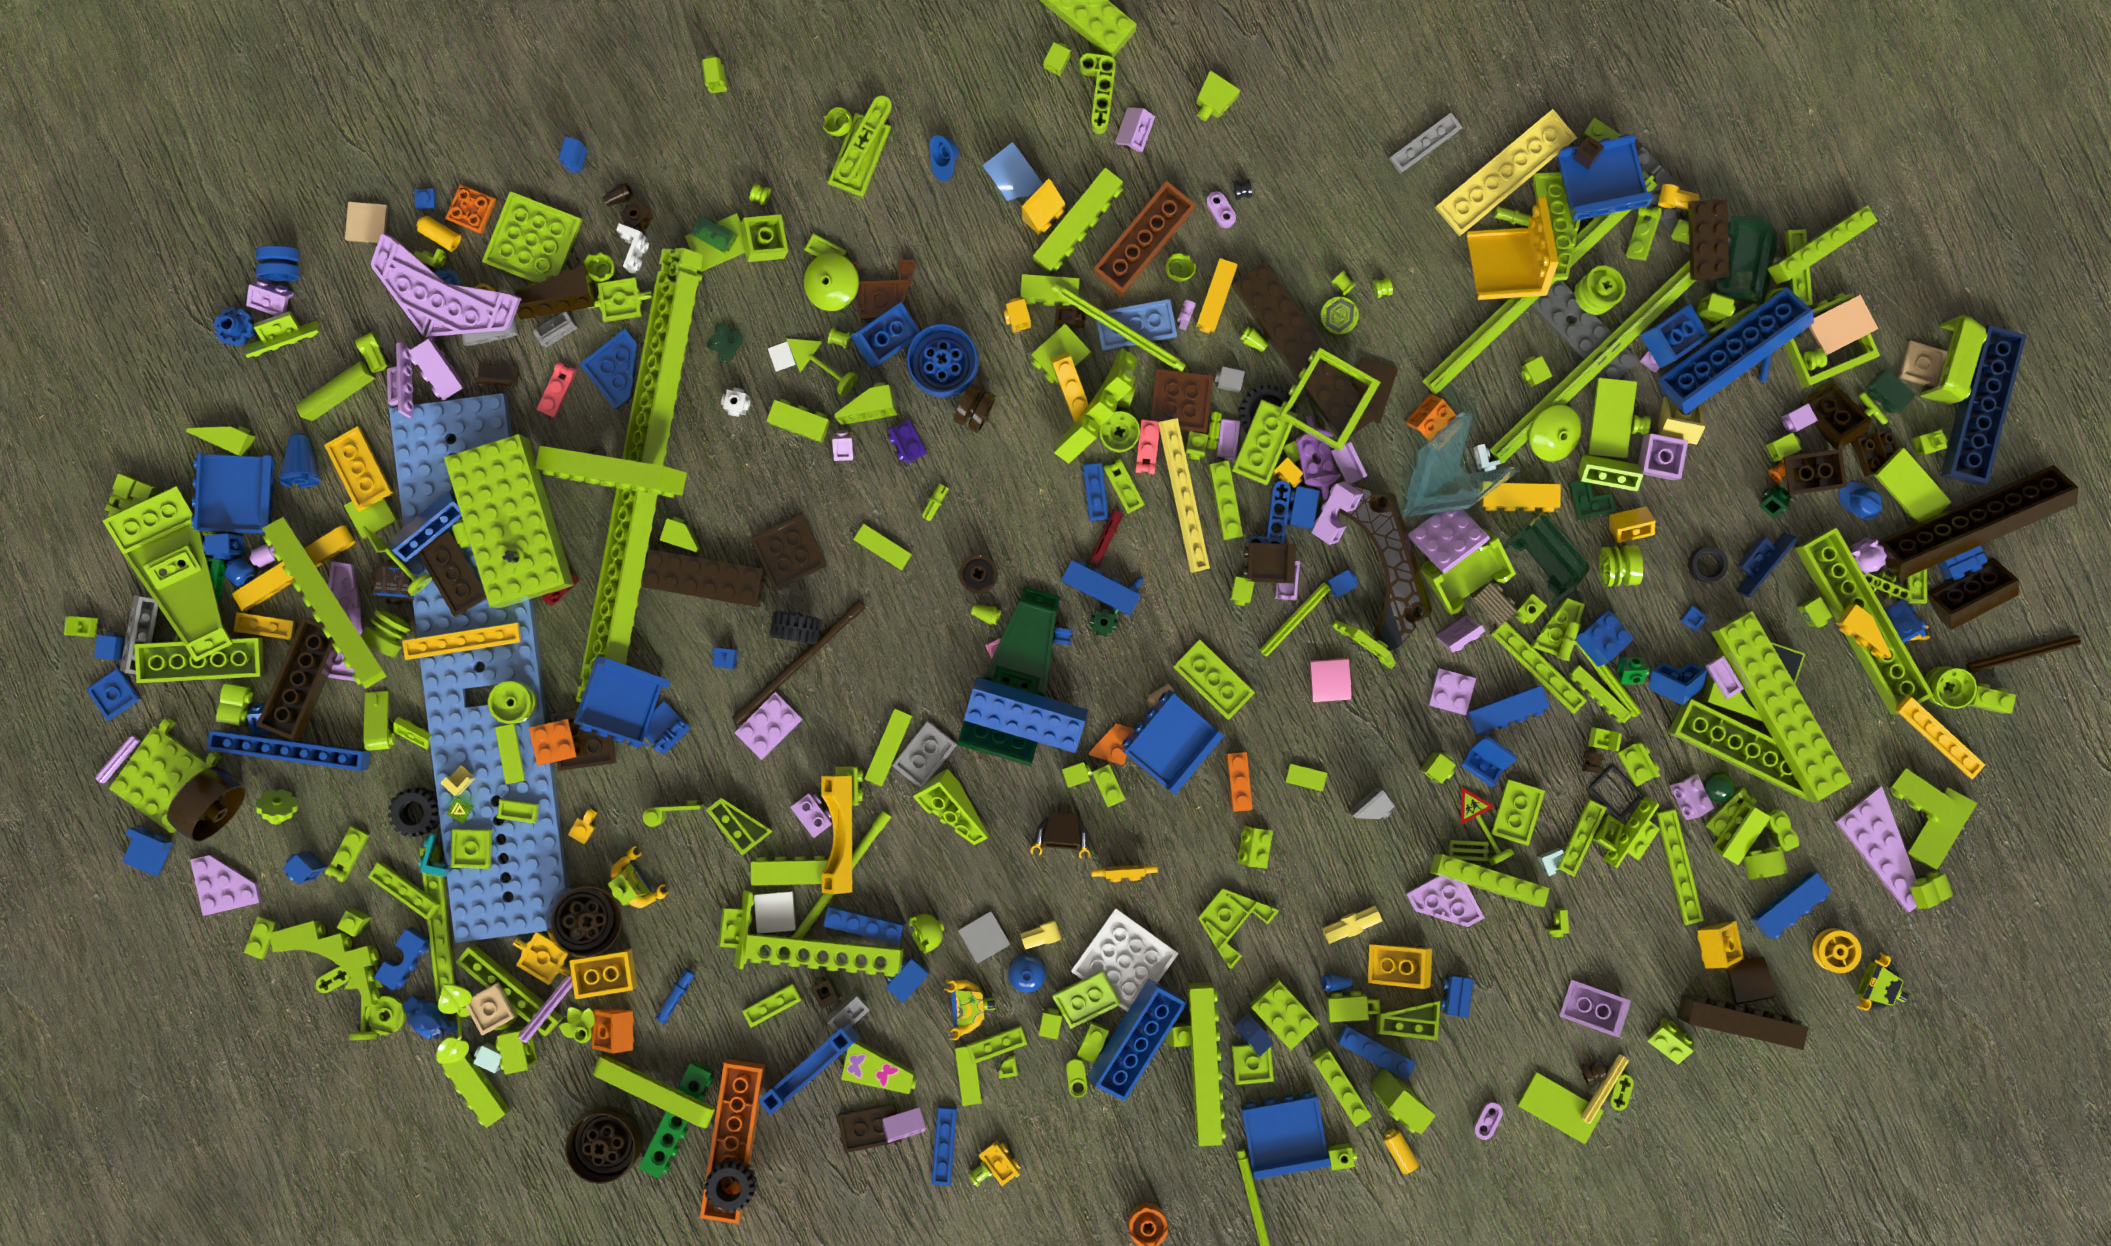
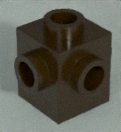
[621,199,654,232]

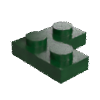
[1568,480,1616,520]

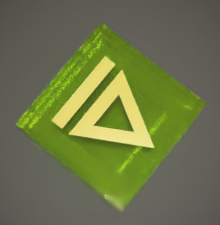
[446,797,474,824]

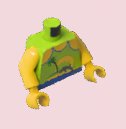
[608,846,669,908]
[944,979,996,1040]

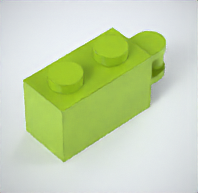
[1326,991,1381,1022]

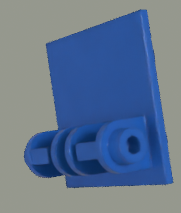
[645,701,691,755]

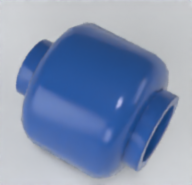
[225,558,255,587]

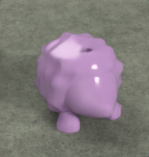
[1850,537,1887,574]

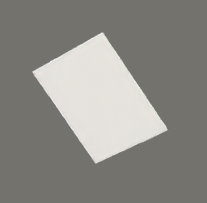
[768,342,796,371]

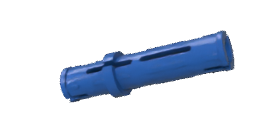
[655,968,696,1024]

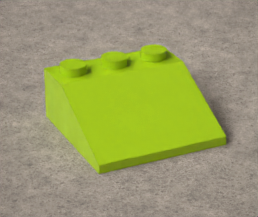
[835,382,897,425]

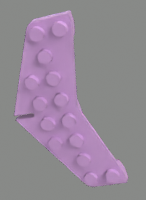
[371,233,521,337]

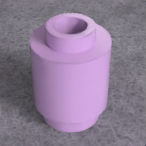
[249,543,277,568]

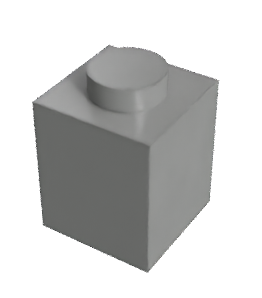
[1215,366,1245,393]

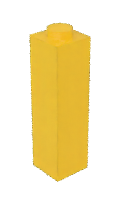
[1196,258,1238,333]

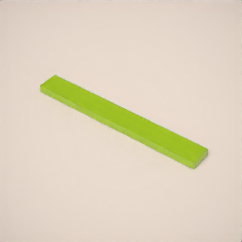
[419,845,456,1001]

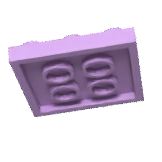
[1408,500,1490,574]

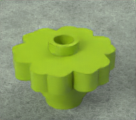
[256,789,298,825]

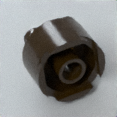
[959,554,998,594]

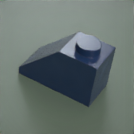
[1233,1013,1274,1057]

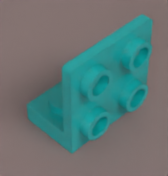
[418,833,449,877]

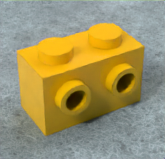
[1003,298,1031,333]
[1609,506,1655,544]

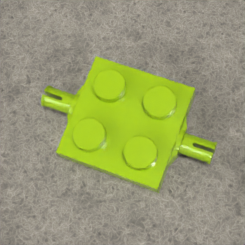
[588,278,653,322]

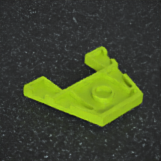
[1331,620,1396,669]
[1198,888,1279,969]

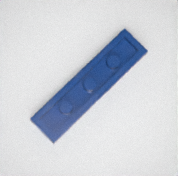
[931,1106,957,1186]

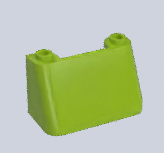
[1420,528,1516,616]

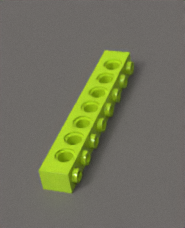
[745,933,903,977]

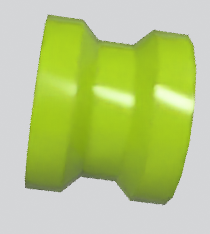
[749,183,771,206]
[1373,276,1393,298]
[1803,348,1827,370]
[1631,415,1651,435]

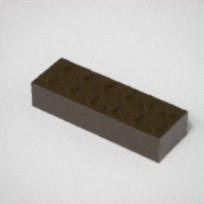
[642,549,766,607]
[256,617,338,740]
[1677,993,1809,1050]

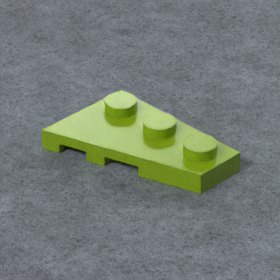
[1530,598,1585,656]

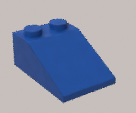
[849,302,920,368]
[1640,304,1710,368]

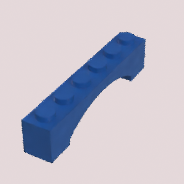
[758,1023,861,1115]

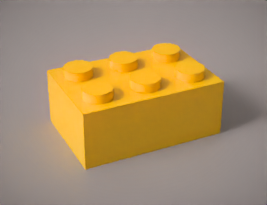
[569,948,638,999]

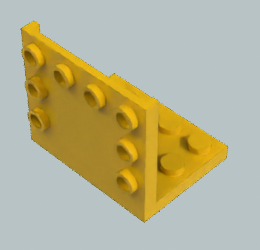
[1466,197,1559,300]

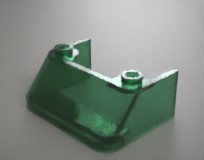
[1503,512,1590,605]

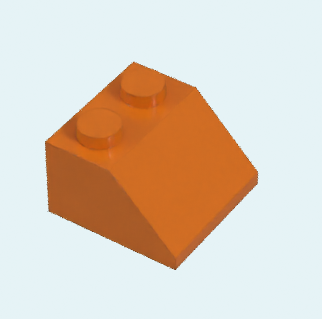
[592,1009,634,1053]

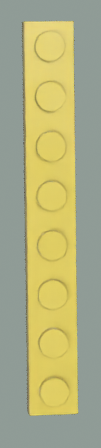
[1158,418,1210,573]

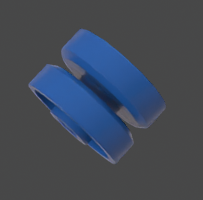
[255,246,300,281]

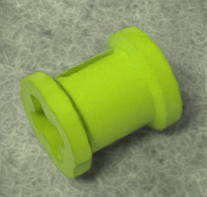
[1331,270,1357,296]
[827,327,851,349]
[968,1161,993,1187]

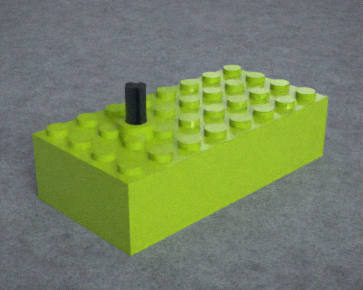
[444,434,574,609]

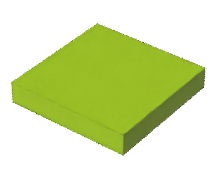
[344,498,398,539]
[451,828,493,869]
[1232,1044,1274,1085]

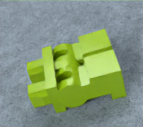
[105,474,161,517]

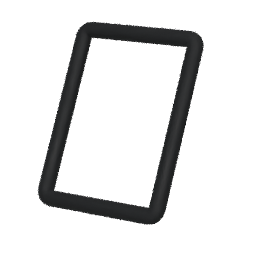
[1589,765,1643,820]

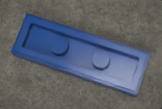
[1083,462,1109,522]

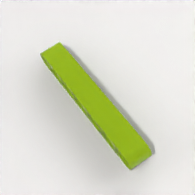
[592,1055,715,1128]

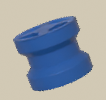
[1052,628,1073,645]

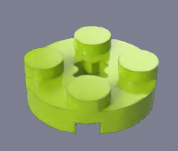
[365,995,406,1035]

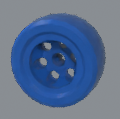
[906,324,979,398]

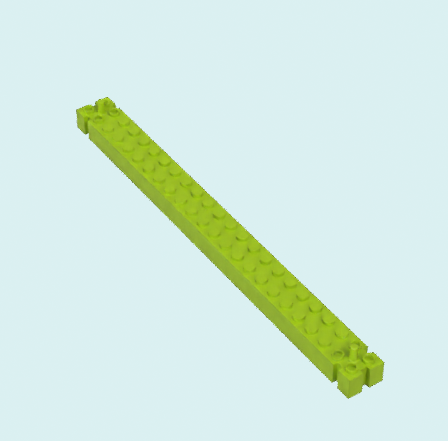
[576,248,703,702]

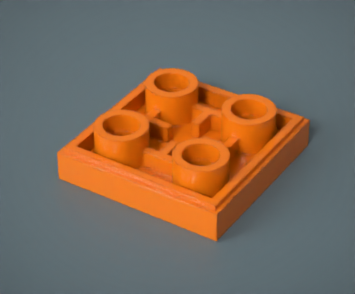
[445,184,497,234]

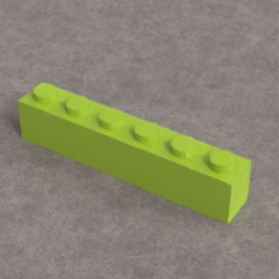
[1033,167,1123,274]
[1767,205,1877,285]
[1429,854,1550,907]
[456,944,563,1037]

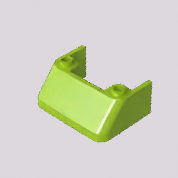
[1920,315,1987,405]

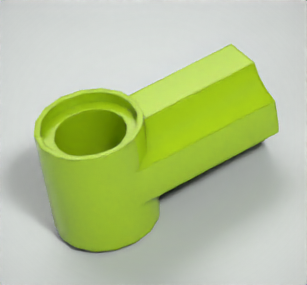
[355,331,388,373]

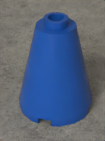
[279,433,320,488]

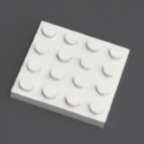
[1071,908,1178,1012]

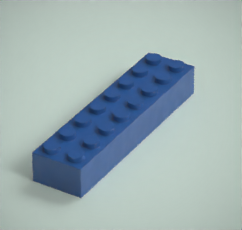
[1658,287,1814,415]

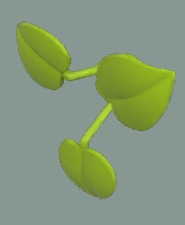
[436,983,518,1064]

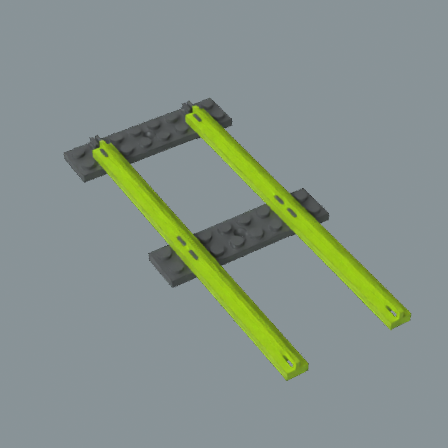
[1422,147,1748,464]

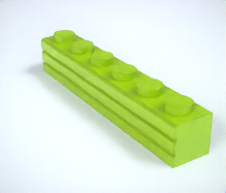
[1569,665,1632,723]

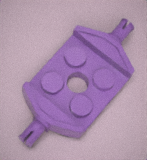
[1296,415,1341,501]

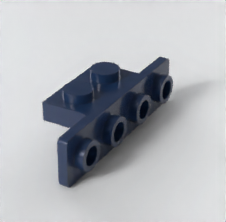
[1736,532,1798,597]

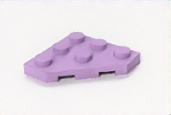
[190,855,262,916]
[1405,876,1484,927]

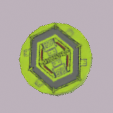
[1320,297,1359,335]

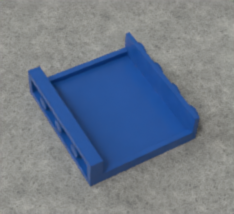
[1557,134,1653,221]
[191,452,275,534]
[573,656,670,748]
[1120,690,1224,795]
[1241,1091,1331,1180]

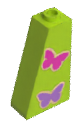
[841,1041,917,1094]

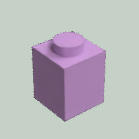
[1782,404,1818,433]

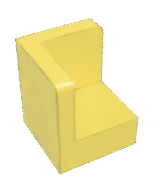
[441,766,476,796]

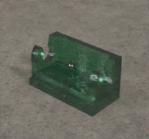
[691,215,738,253]

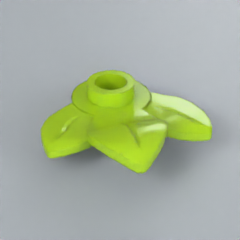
[559,1007,595,1043]

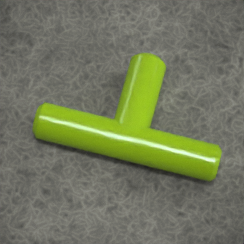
[1859,392,1888,425]

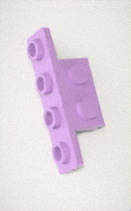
[387,342,414,418]

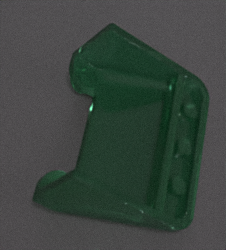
[1717,216,1777,305]

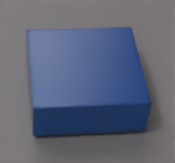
[1679,605,1708,632]

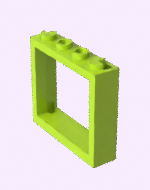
[1784,293,1880,388]
[1279,348,1381,452]

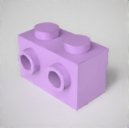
[790,793,833,838]

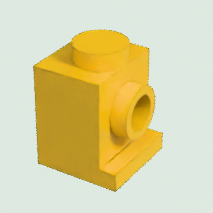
[1273,457,1303,488]

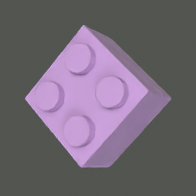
[1638,434,1688,480]

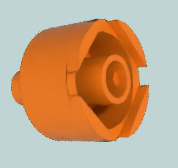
[1128,1202,1168,1246]

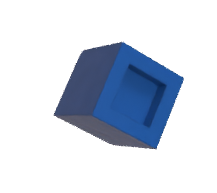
[712,647,738,669]

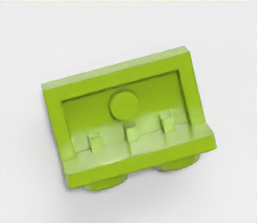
[1237,826,1273,869]
[1647,1018,1694,1064]

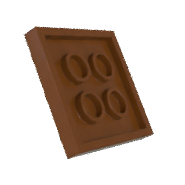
[1150,369,1213,433]

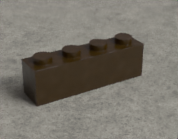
[515,262,596,320]

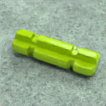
[1207,412,1222,450]

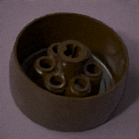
[167,766,246,842]
[545,883,622,958]
[565,1106,642,1184]

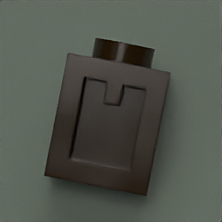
[1055,305,1086,328]

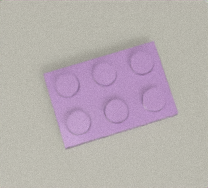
[735,692,803,760]

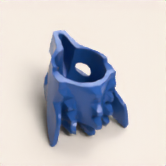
[402,995,458,1040]

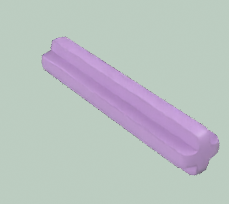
[95,735,140,783]

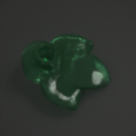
[707,324,743,363]

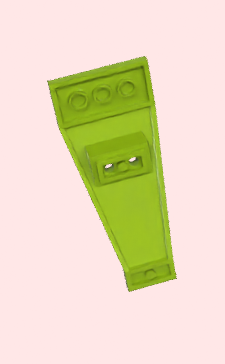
[102,486,233,662]

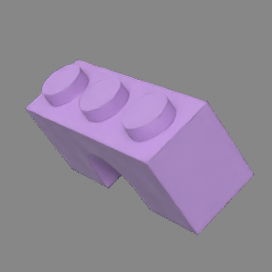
[1311,482,1364,545]

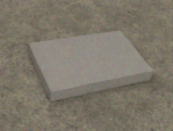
[892,720,957,788]

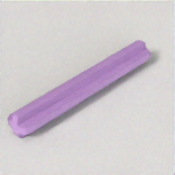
[518,976,573,1043]

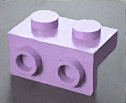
[1670,773,1714,820]

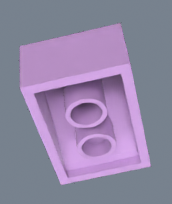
[1560,980,1631,1038]

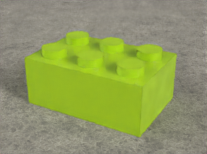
[1249,978,1319,1050]

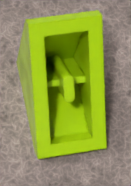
[1592,814,1624,852]

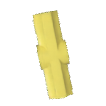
[1322,905,1382,944]

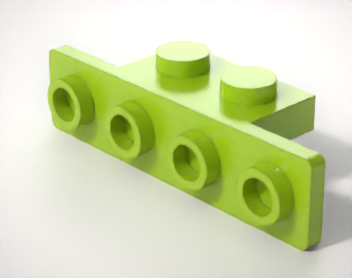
[245,311,320,358]
[1603,797,1660,868]
[718,890,754,969]

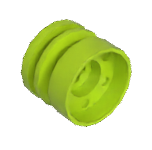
[1099,411,1140,453]
[1599,545,1643,587]
[360,609,413,657]
[1924,666,1977,709]

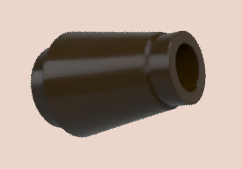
[603,183,633,207]

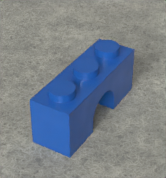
[374,927,430,990]

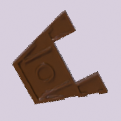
[852,259,916,320]

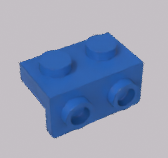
[1884,599,1927,643]

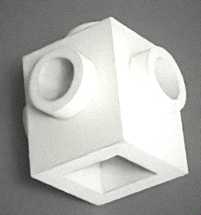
[721,388,751,417]

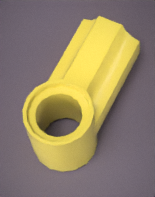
[1020,920,1062,949]

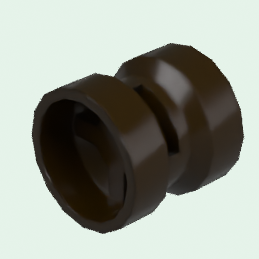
[1582,752,1604,774]
[1580,1060,1607,1085]

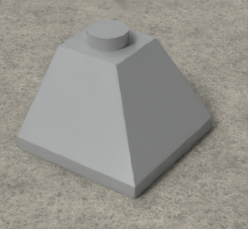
[1347,788,1395,819]

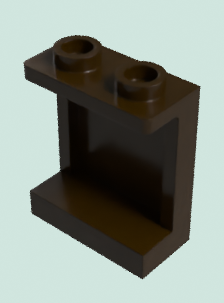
[1243,542,1296,584]

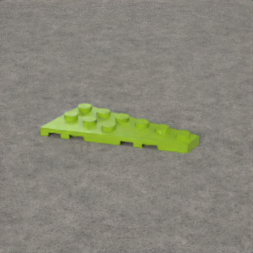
[1532,172,1580,281]

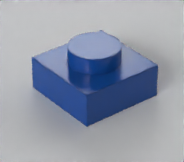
[414,188,436,210]

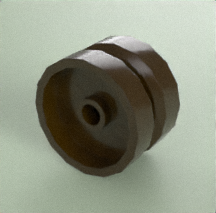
[953,384,996,434]

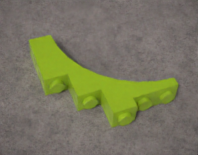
[1054,348,1137,464]
[269,921,380,1007]

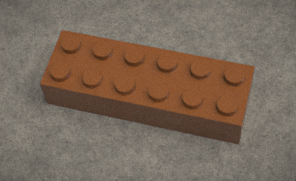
[1093,181,1196,297]

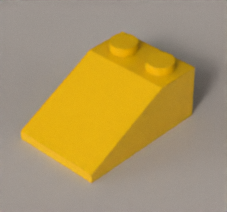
[1022,178,1065,235]
[1368,944,1432,989]

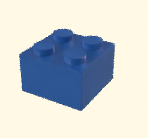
[1575,610,1634,667]

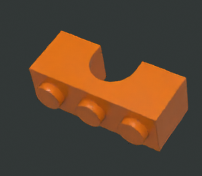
[1226,751,1253,812]

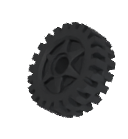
[1239,384,1296,434]

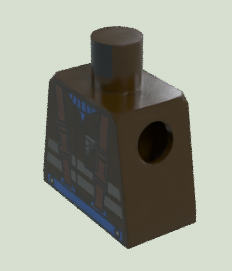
[372,555,414,601]

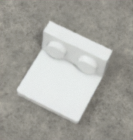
[616,223,649,275]

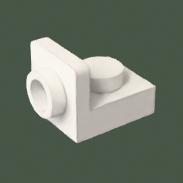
[1473,444,1501,472]

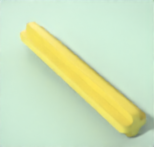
[1581,1055,1629,1124]

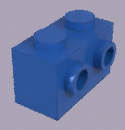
[203,534,245,560]
[282,851,327,885]

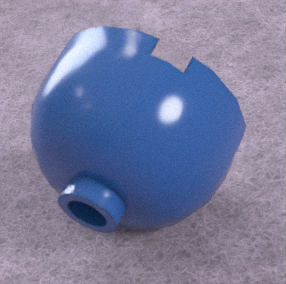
[1008,953,1046,993]

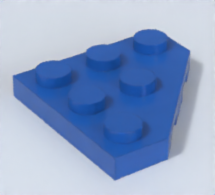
[580,329,638,410]

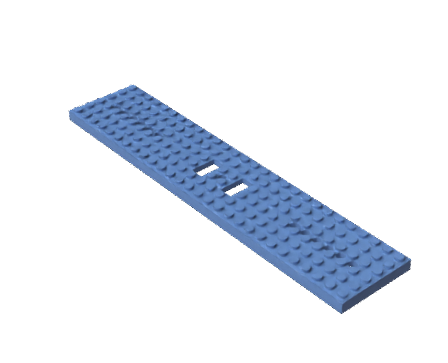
[389,393,573,943]

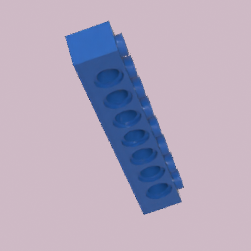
[206,730,371,771]

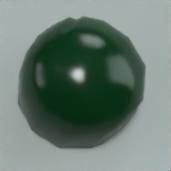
[1705,771,1735,802]

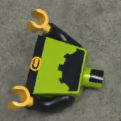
[1855,952,1909,1011]

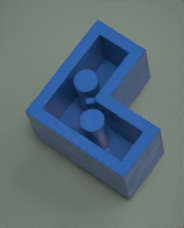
[1649,662,1707,705]

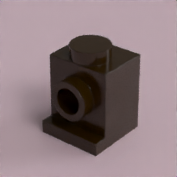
[811,976,840,1009]

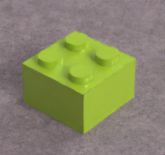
[740,214,788,262]
[496,1025,538,1075]

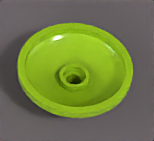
[804,253,859,311]
[1529,404,1581,461]

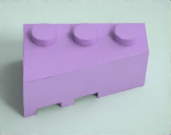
[409,336,465,400]

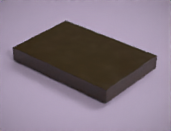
[1352,357,1398,423]
[838,1102,902,1153]

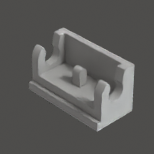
[532,311,578,348]
[827,990,870,1032]

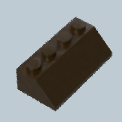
[1927,557,2019,630]

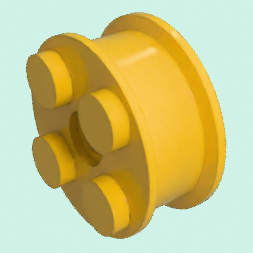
[1812,928,1862,973]

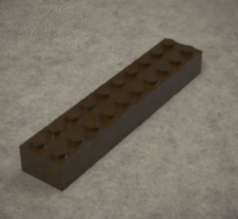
[1232,262,1375,438]
[1878,465,2079,580]

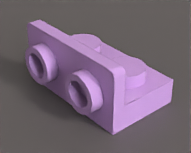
[246,279,294,316]

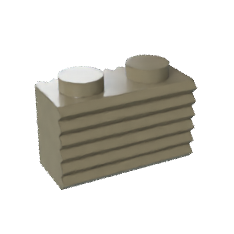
[1471,582,1517,626]

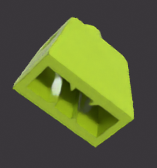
[1196,70,1241,121]

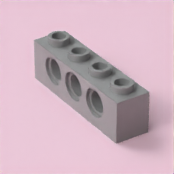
[120,595,158,674]

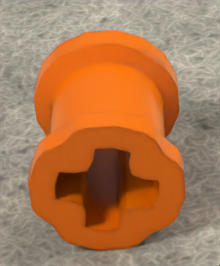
[1768,459,1786,483]

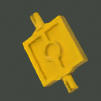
[1091,865,1158,882]
[513,932,571,985]

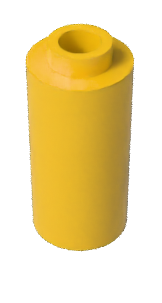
[416,215,461,252]
[1383,1129,1420,1174]

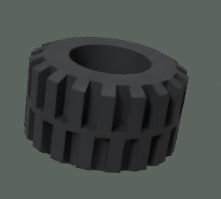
[769,611,821,644]
[388,787,440,837]
[704,1158,757,1213]

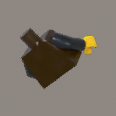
[1031,804,1091,859]

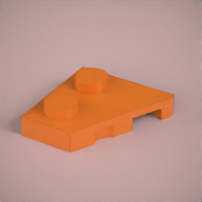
[1088,723,1134,765]

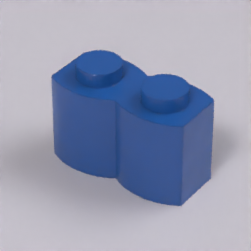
[558,136,588,173]

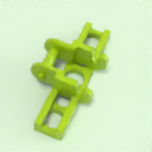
[1863,570,1911,602]

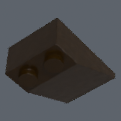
[1800,381,1872,450]
[1783,449,1847,495]

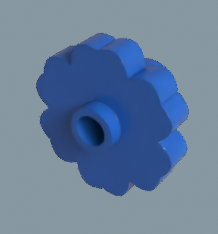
[213,307,255,347]

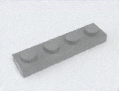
[1389,113,1463,174]

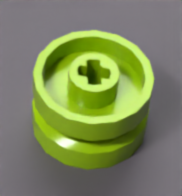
[1574,265,1626,315]
[488,681,538,724]

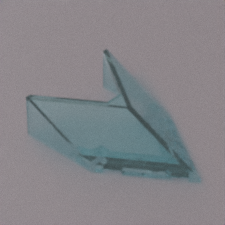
[1402,412,1520,517]

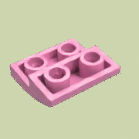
[1310,658,1351,702]

